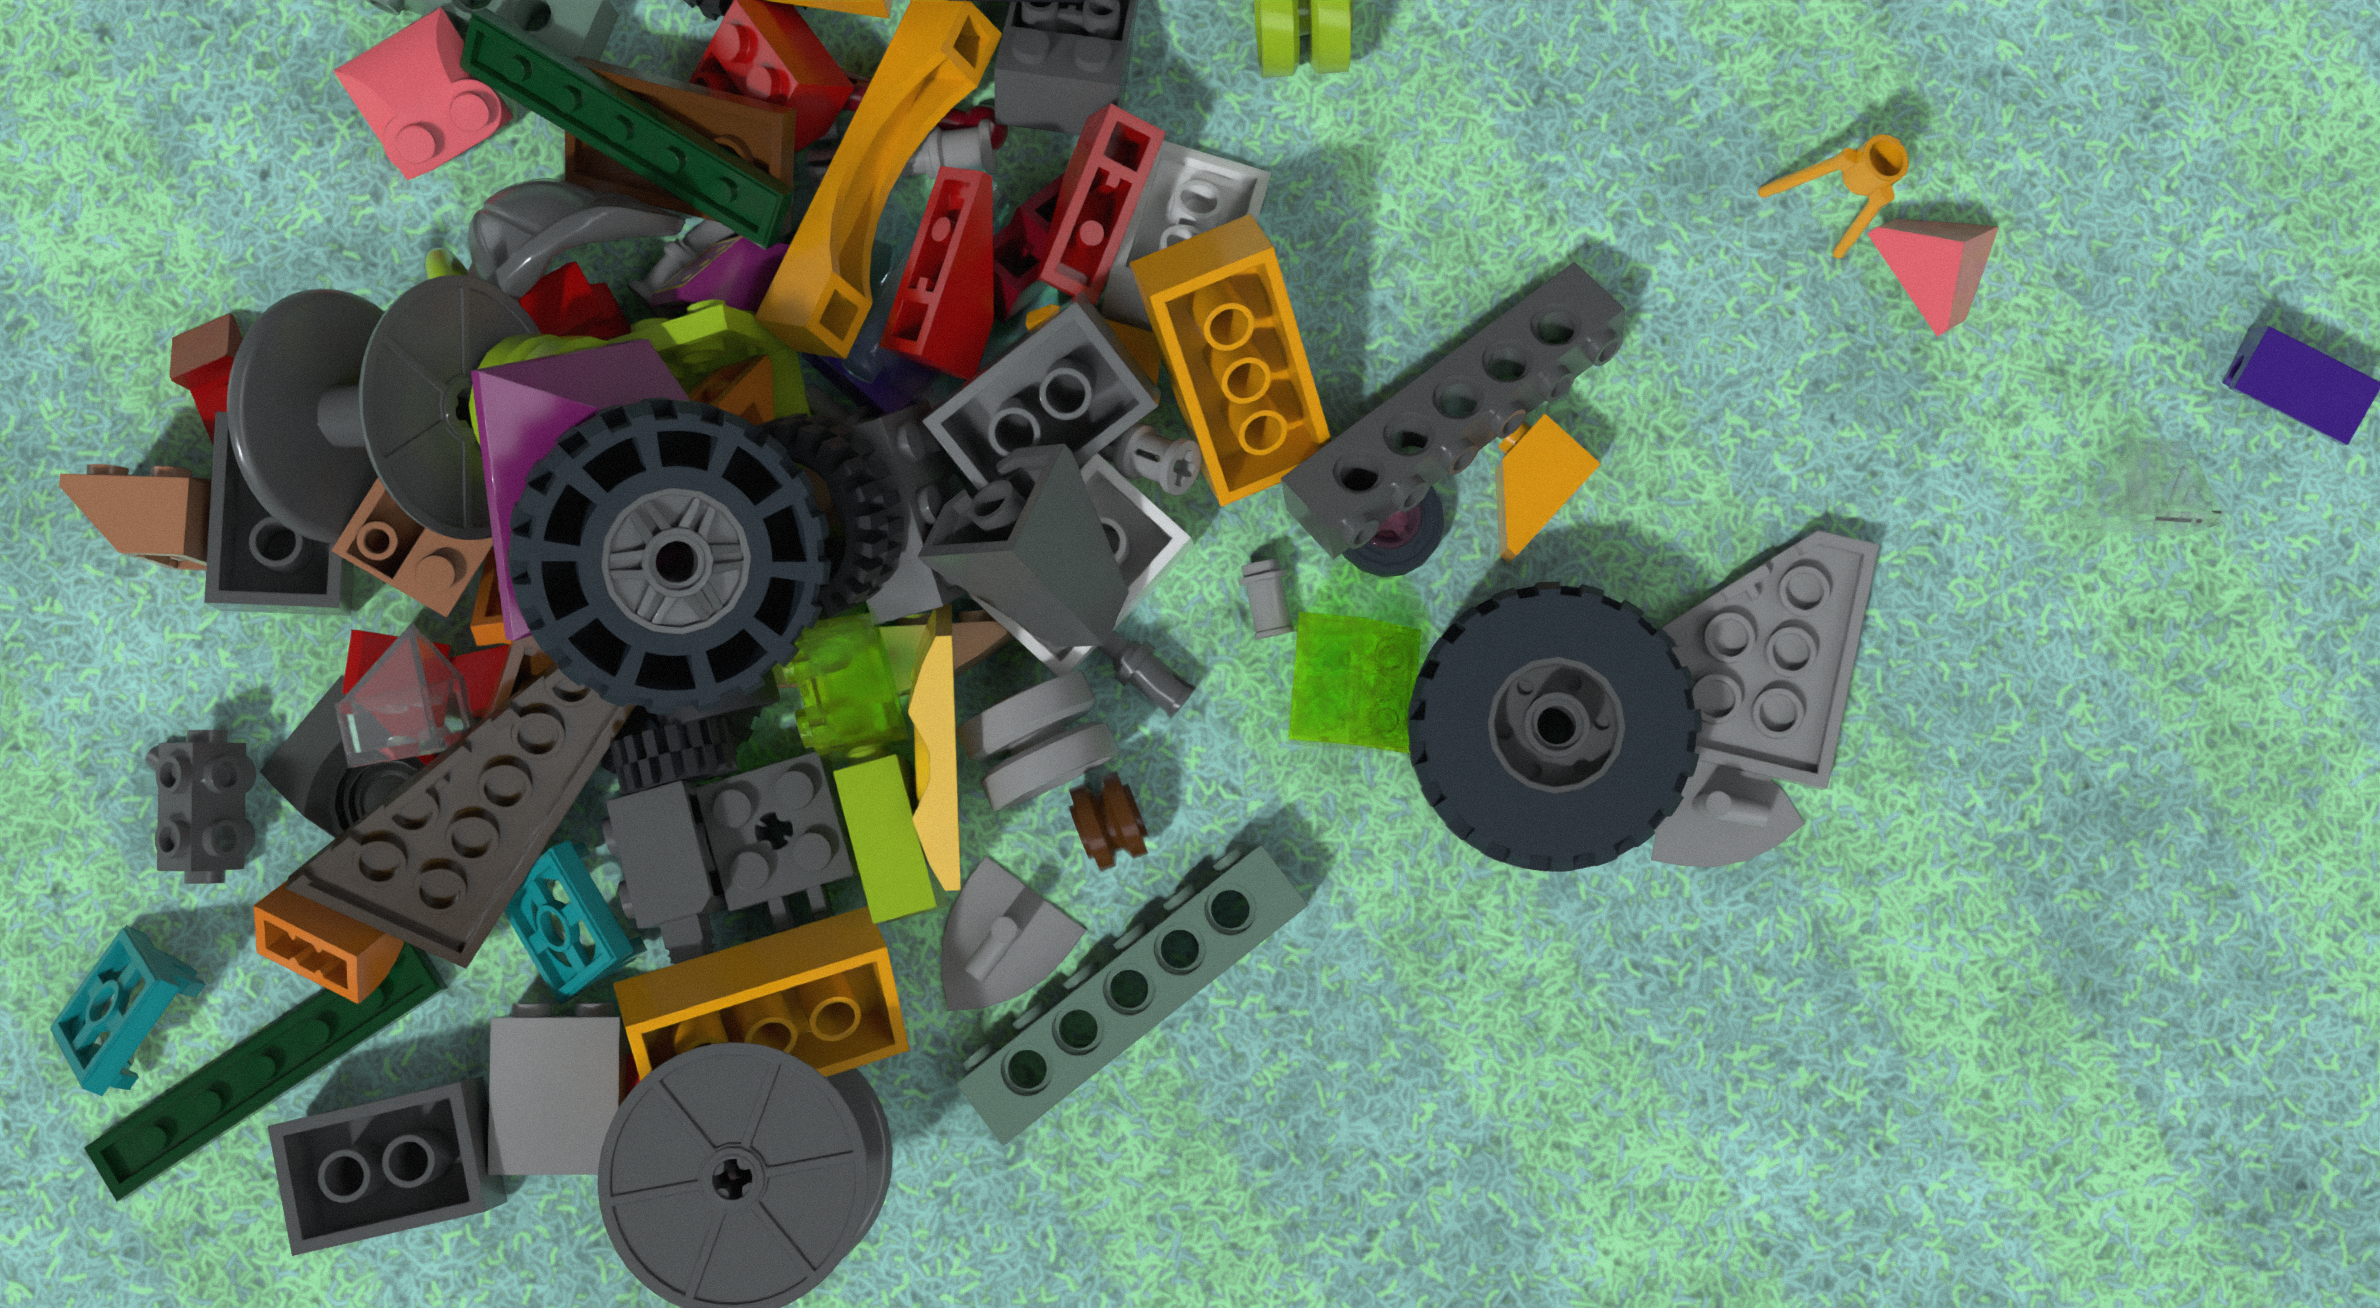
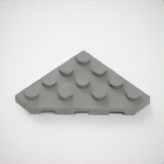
[1659,530,1880,790]

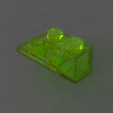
[1286,612,1421,755]
[781,613,911,762]

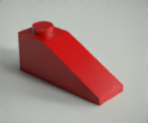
[1036,103,1166,305]
[878,166,994,379]

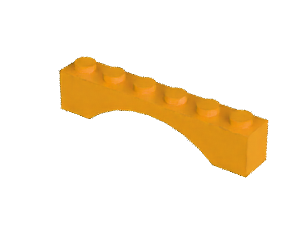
[754,0,1003,359]

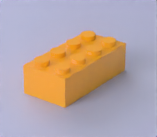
[1129,214,1332,507]
[613,906,910,1081]

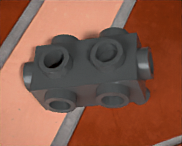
[146,730,256,884]

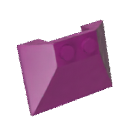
[471,338,690,641]

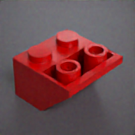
[688,0,855,153]

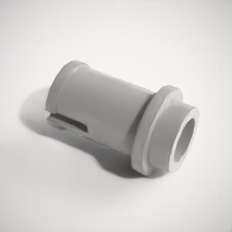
[1238,558,1295,640]

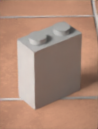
[488,1002,633,1175]

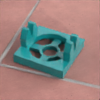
[504,840,648,1005]
[50,925,206,1096]

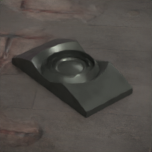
[259,675,439,838]

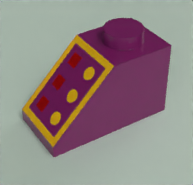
[651,234,790,315]

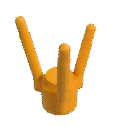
[1758,134,1909,259]

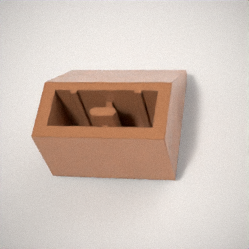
[59,464,212,571]
[331,478,493,618]

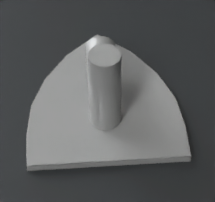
[1651,761,1805,867]
[941,856,1086,1011]

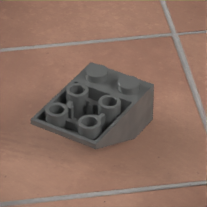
[994,0,1139,135]

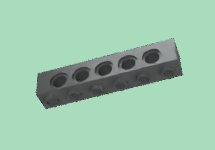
[1281,262,1625,560]

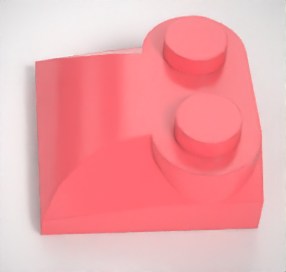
[333,6,513,181]

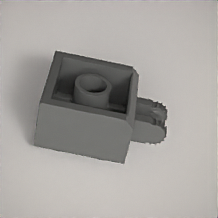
[695,751,860,933]
[602,780,728,964]

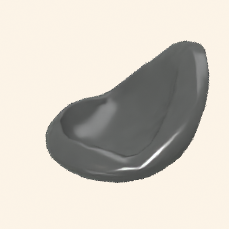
[466,178,686,301]

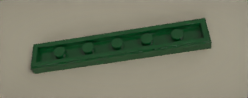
[460,8,795,250]
[84,941,448,1202]

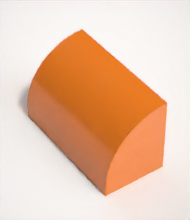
[253,880,404,1004]

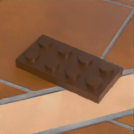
[565,56,796,237]

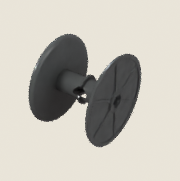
[227,275,542,544]
[598,1042,892,1308]

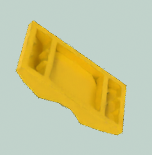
[908,604,961,891]

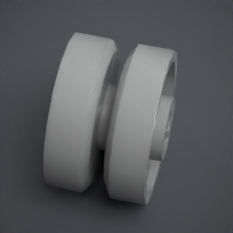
[956,671,1121,812]

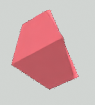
[1867,219,1999,337]

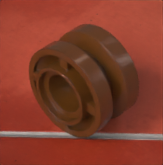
[1069,771,1149,872]

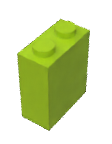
[833,747,949,924]

